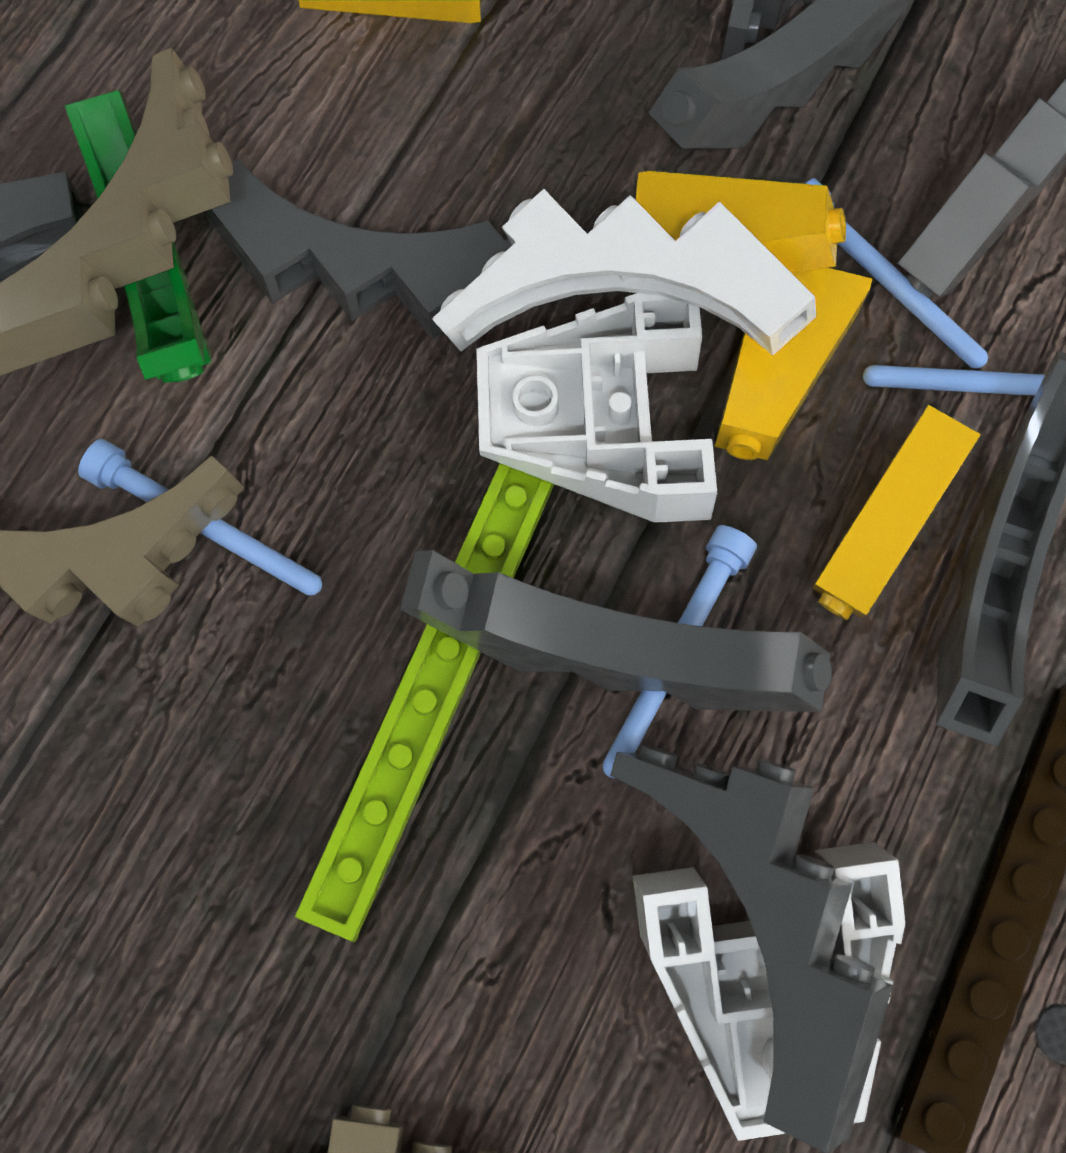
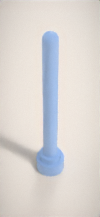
[805,178,988,369]
[863,365,1045,396]
[78,439,322,596]
[602,525,757,778]

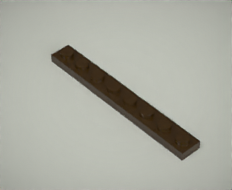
[893,684,1066,1153]

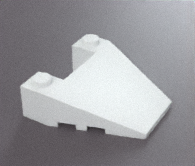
[477,293,717,523]
[633,842,905,1141]

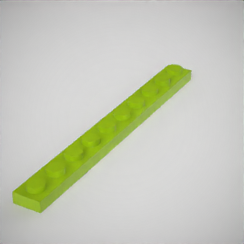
[295,463,555,943]

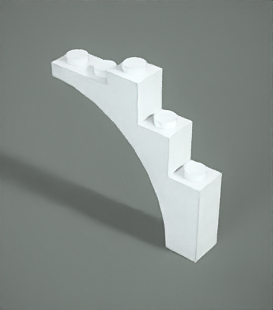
[432,189,816,356]

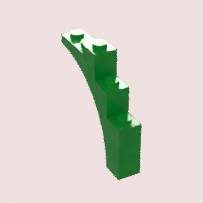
[64,90,211,383]

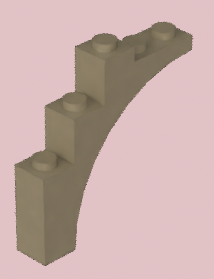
[0,48,233,376]
[0,456,244,627]

